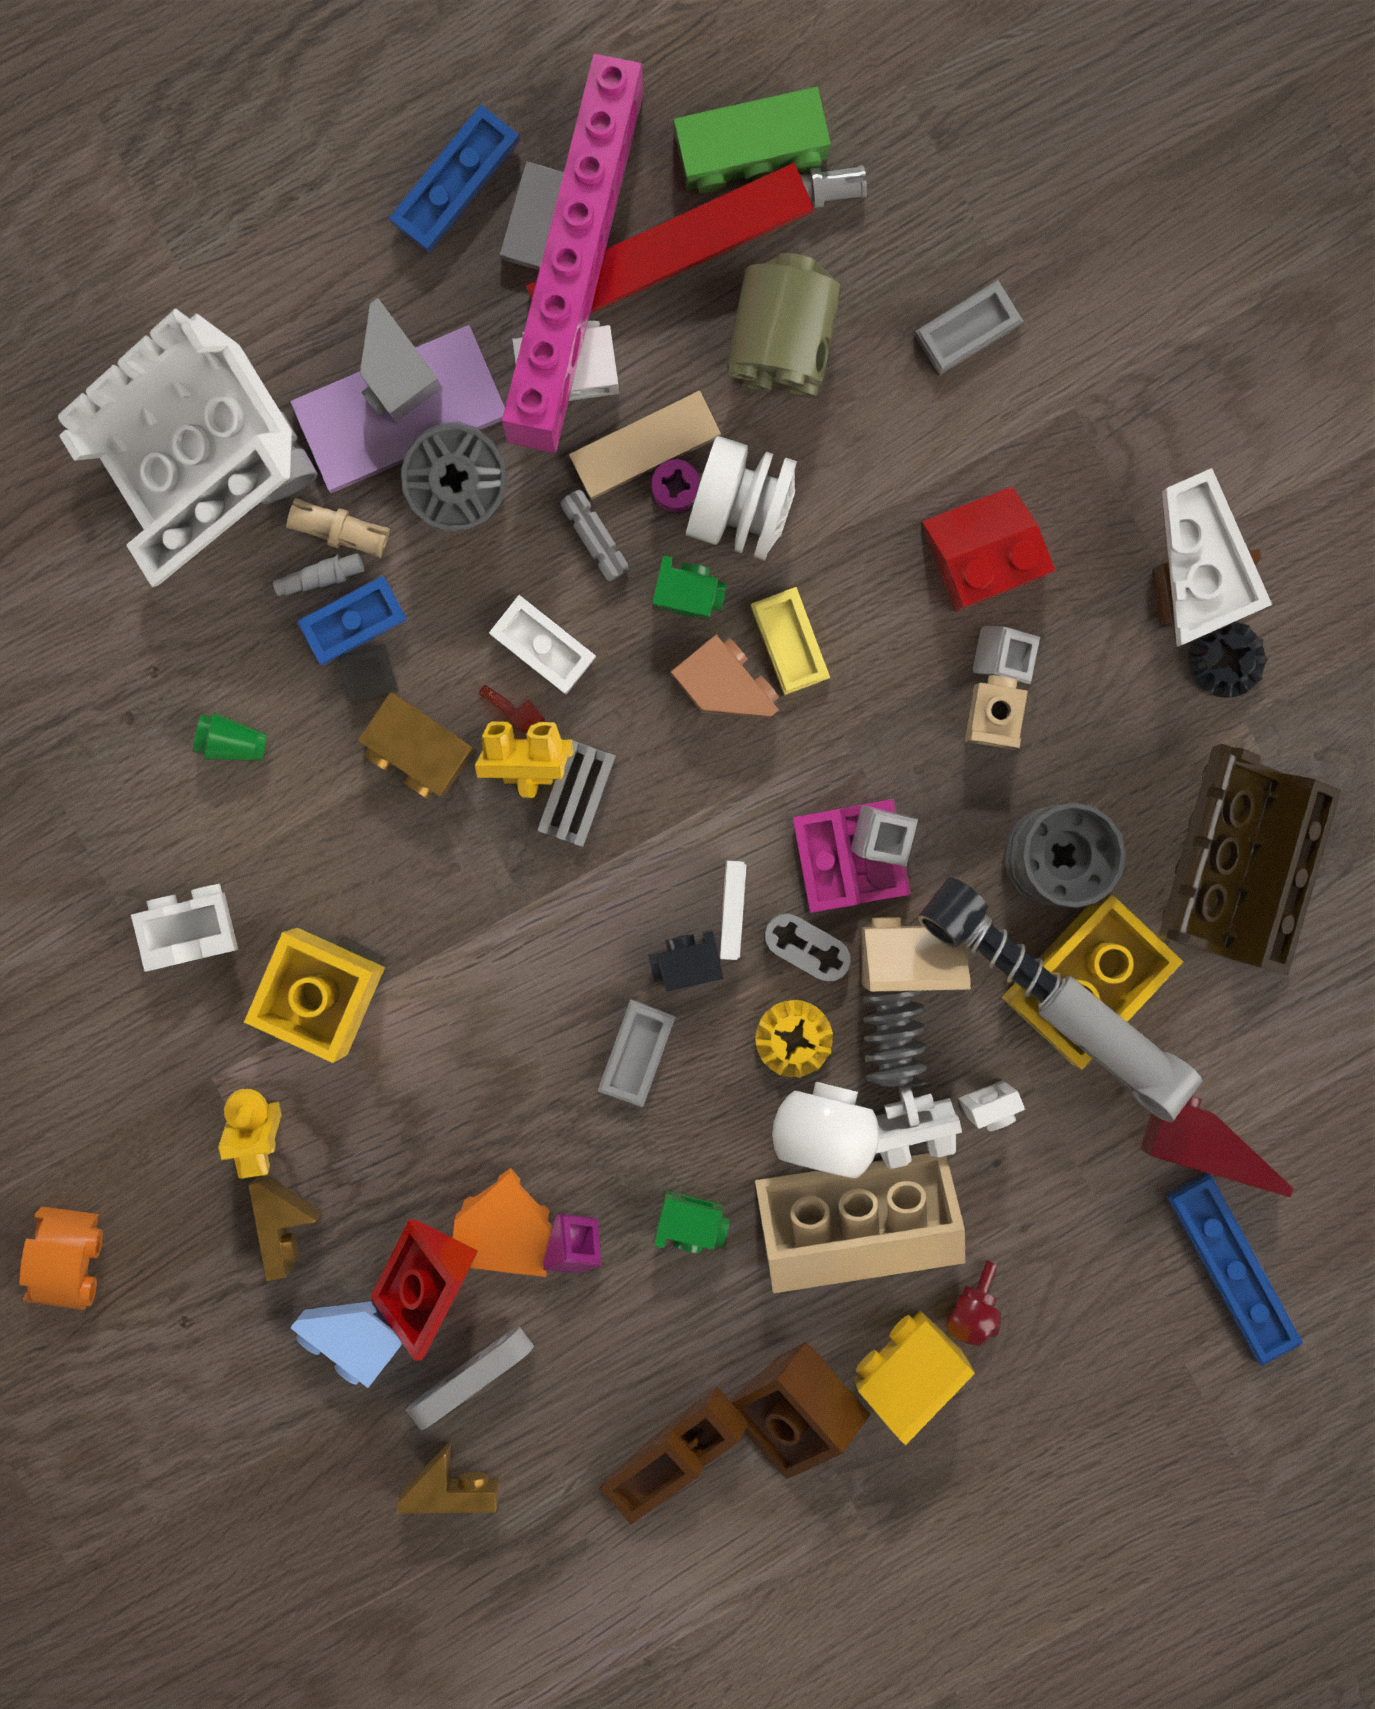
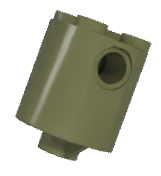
[726,253,842,398]

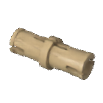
[286,498,390,558]

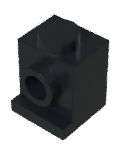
[648,929,724,992]

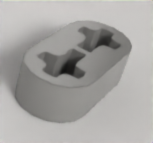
[764,913,851,981]

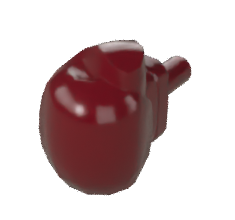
[946,1260,1001,1346]

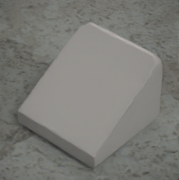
[973,626,1040,684]
[851,805,918,867]

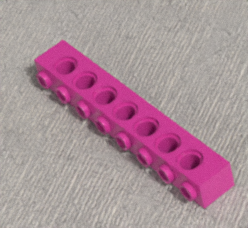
[502,54,644,453]

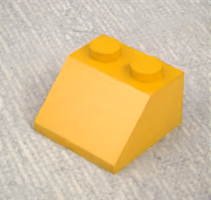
[854,1310,975,1445]

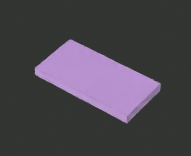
[290,325,505,493]

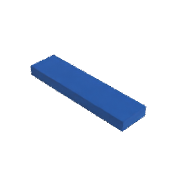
[1165,1173,1303,1366]

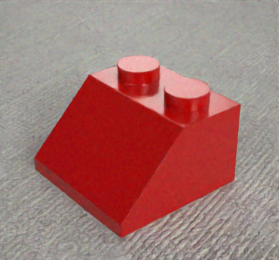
[921,487,1056,612]

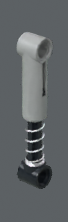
[918,877,1203,1122]

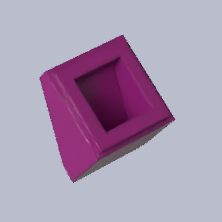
[543,1214,601,1274]

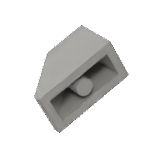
[360,298,442,423]

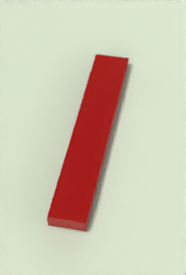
[526,163,814,315]

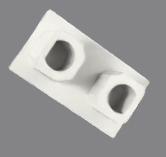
[876,1086,962,1169]

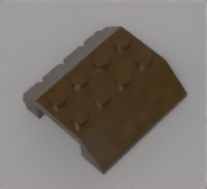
[1158,744,1341,975]

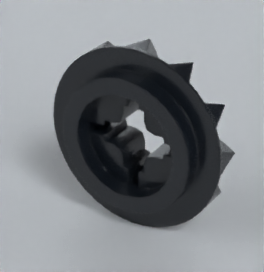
[1188,622,1268,698]

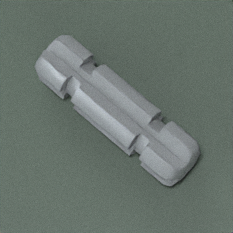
[560,490,628,581]

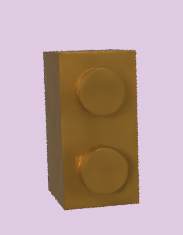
[358,692,476,799]

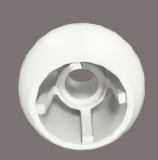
[772,1082,879,1178]

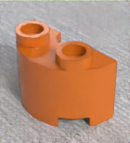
[19,1206,103,1310]

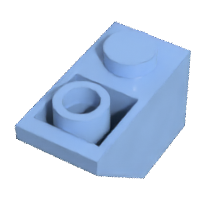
[291,1301,403,1388]

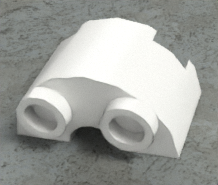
[131,884,238,972]

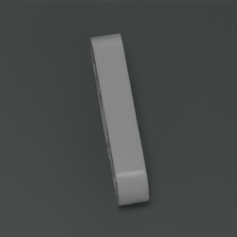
[406,1326,534,1431]

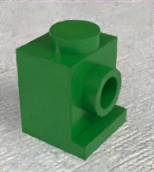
[652,555,727,621]
[654,1190,730,1254]

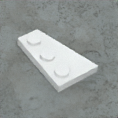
[1162,468,1272,647]

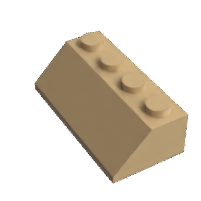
[755,1153,966,1293]

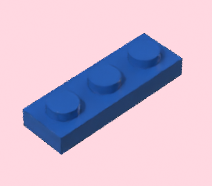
[389,104,520,254]

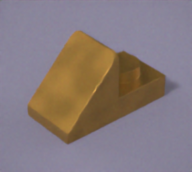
[249,1175,323,1281]
[397,1442,499,1514]

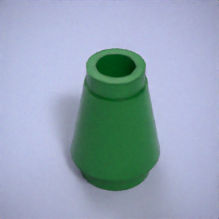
[192,712,268,762]

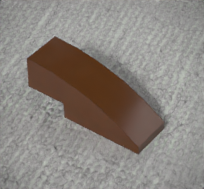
[599,1387,749,1524]

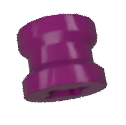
[652,460,700,514]

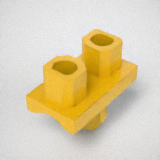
[475,721,574,798]
[218,1089,282,1179]

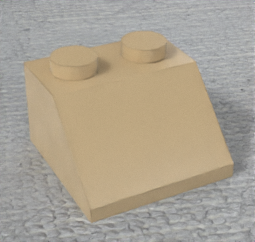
[860,917,971,991]

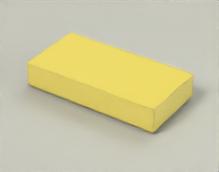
[750,587,830,696]

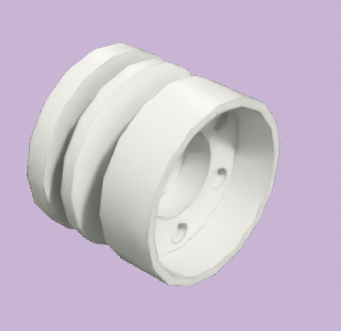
[686,436,797,561]

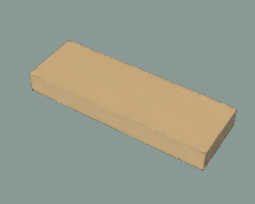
[569,390,721,500]

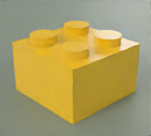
[244,928,385,1063]

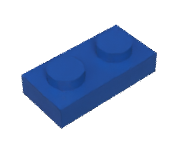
[297,576,408,666]

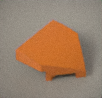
[453,1168,552,1277]

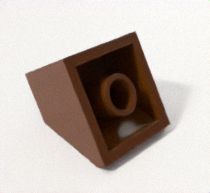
[730,1342,871,1479]

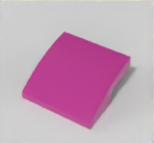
[793,799,911,913]

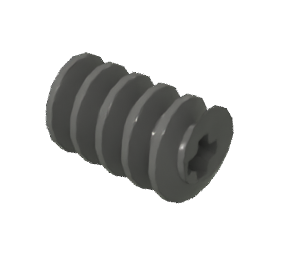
[862,990,928,1087]

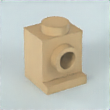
[965,675,1028,750]

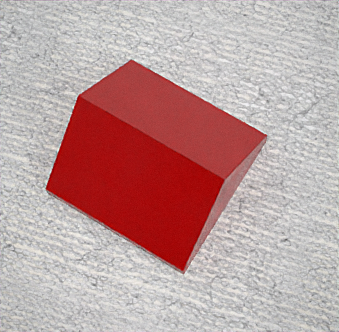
[370,1219,478,1361]

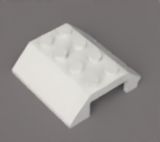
[58,309,292,587]

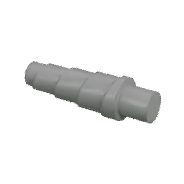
[273,553,364,596]

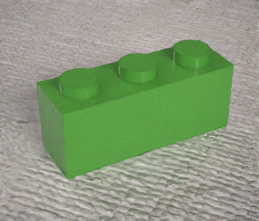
[673,86,831,193]

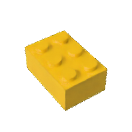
[1001,894,1184,1070]

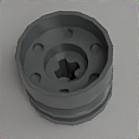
[401,422,506,531]
[1003,803,1126,908]

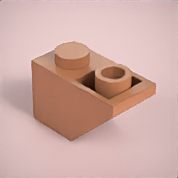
[671,634,779,719]

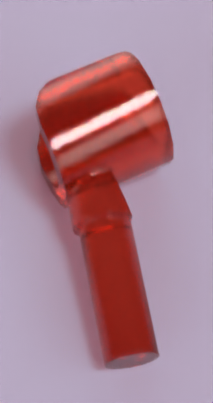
[479,684,545,733]

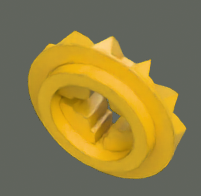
[755,1000,833,1078]

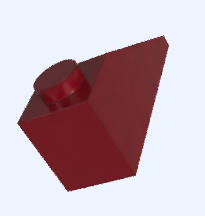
[1140,1095,1294,1198]

